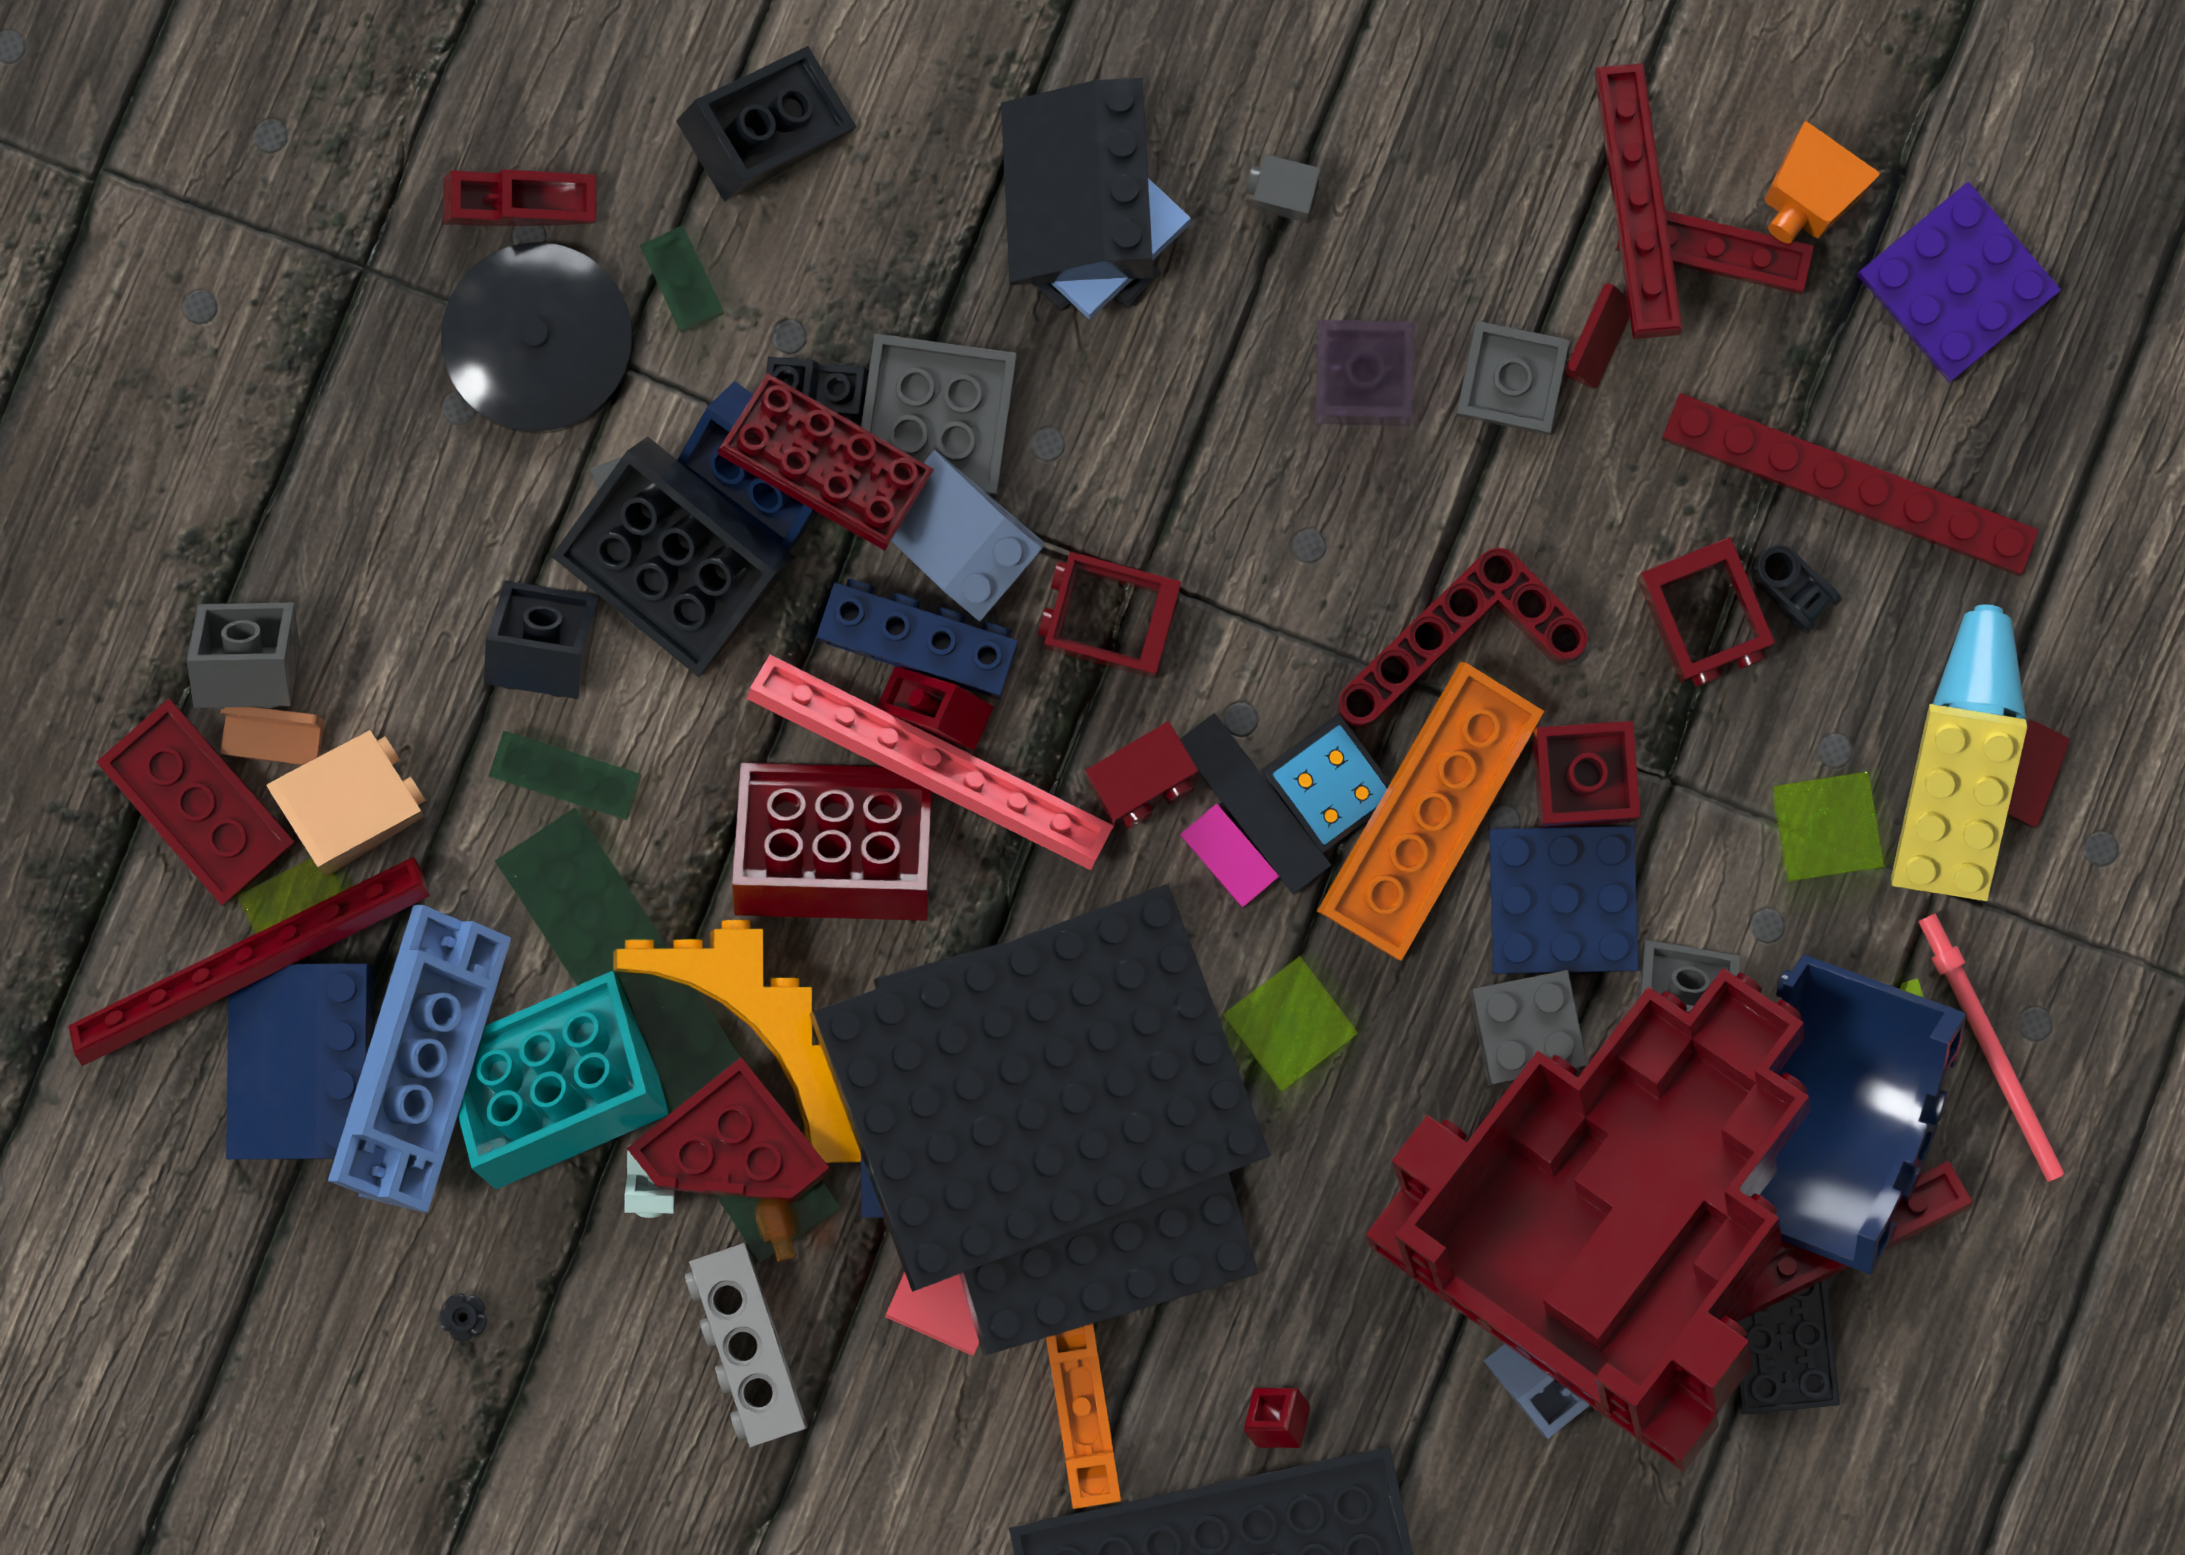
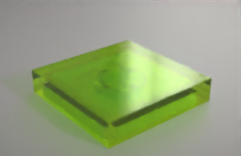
[1771,772,1884,882]
[1223,957,1358,1092]

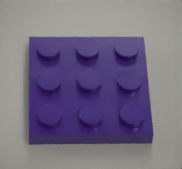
[1857,181,2061,383]

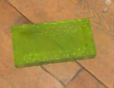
[237,858,343,934]

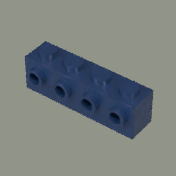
[817,579,1019,700]

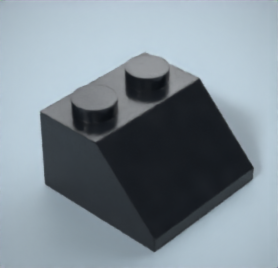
[484,581,599,699]

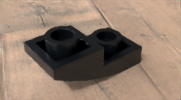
[766,356,869,417]

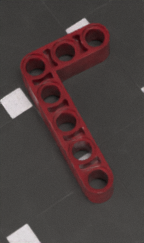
[1337,547,1588,729]

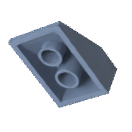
[892,450,1045,621]

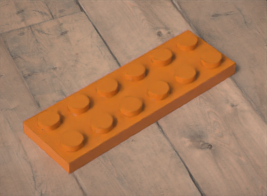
[1317,662,1545,961]

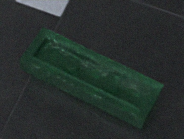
[489,731,642,821]

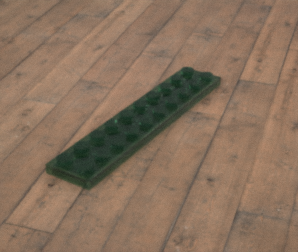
[495,808,842,1262]

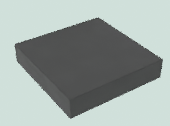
[1456,321,1570,435]

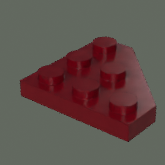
[627,1057,832,1202]

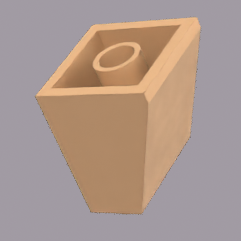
[266,730,426,878]

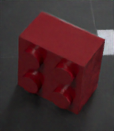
[1085,721,1198,830]
[1532,721,1641,828]

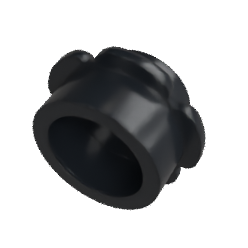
[439,1293,487,1341]

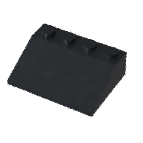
[1001,78,1153,285]
[551,437,796,677]

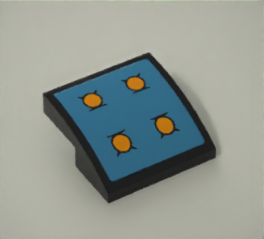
[1261,714,1390,853]

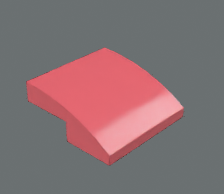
[885,1272,979,1356]

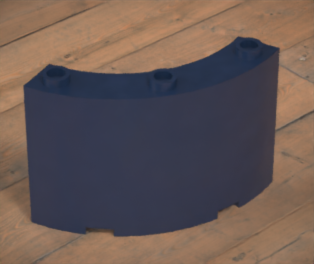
[1760,954,1967,1275]

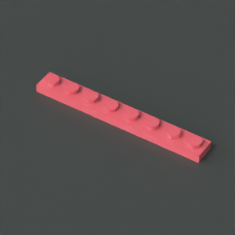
[746,655,1113,870]

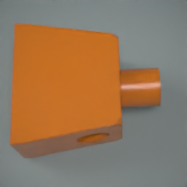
[1764,121,1880,244]

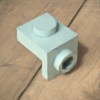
[624,1144,675,1218]

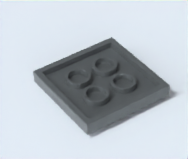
[861,334,1017,497]

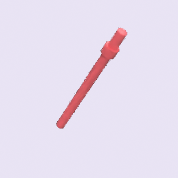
[1918,913,2065,1182]

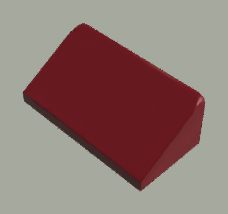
[1564,282,1630,389]
[2007,719,2071,829]

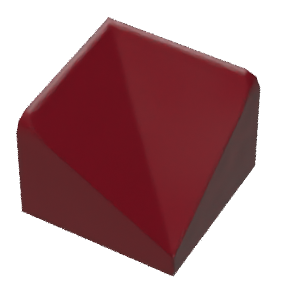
[1243,1388,1310,1448]

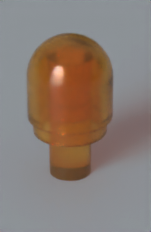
[754,1199,798,1262]

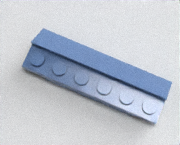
[328,905,511,1213]

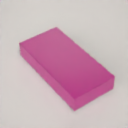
[1180,803,1279,908]

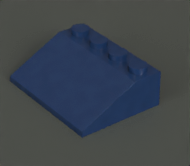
[226,964,374,1160]

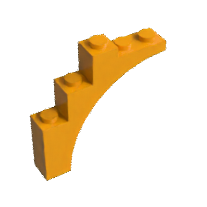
[613,920,861,1163]

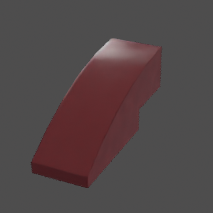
[443,169,596,226]

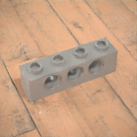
[685,1243,808,1447]

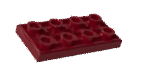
[718,373,934,551]

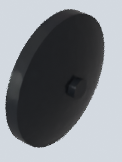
[441,242,633,434]

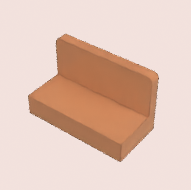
[220,707,325,766]

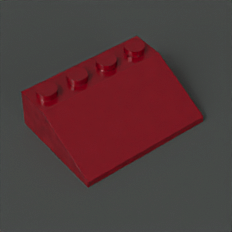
[732,763,932,921]

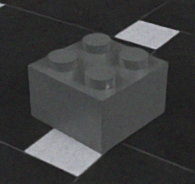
[187,602,300,710]
[1469,970,1587,1086]

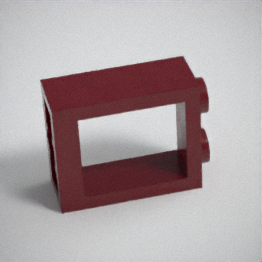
[1637,537,1775,687]
[1038,552,1181,679]

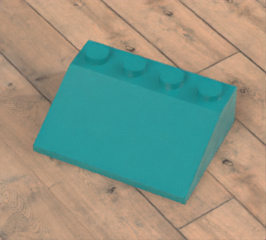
[458,970,669,1189]

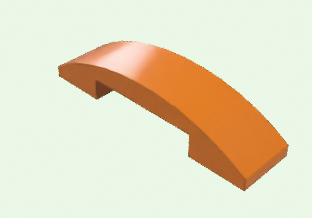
[1046,1324,1121,1509]

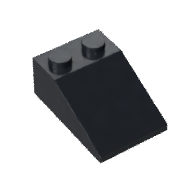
[676,46,856,202]

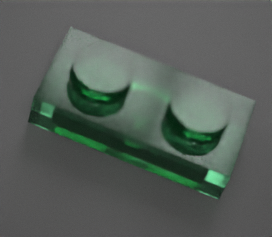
[640,225,724,334]

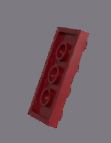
[96,698,297,907]

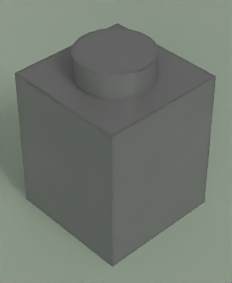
[1245,154,1320,223]

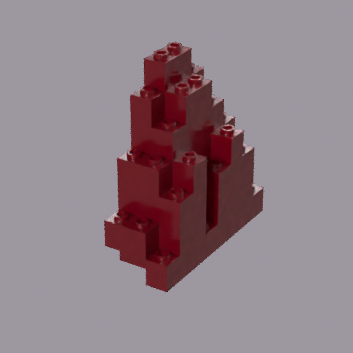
[1365,968,1811,1472]

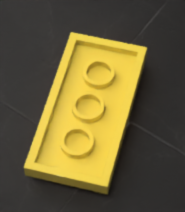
[1891,704,2027,901]

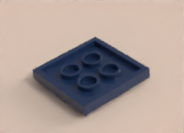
[1489,826,1638,974]

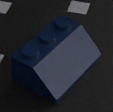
[677,381,819,551]

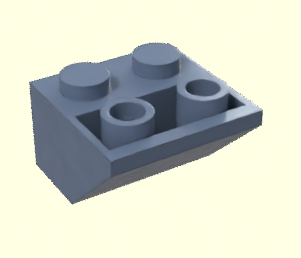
[1483,1344,1590,1439]

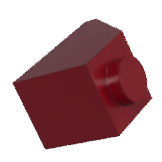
[877,666,994,750]

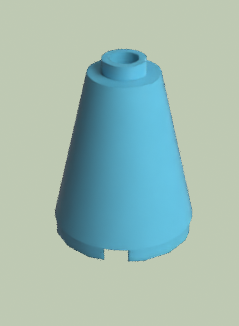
[1933,605,2027,723]

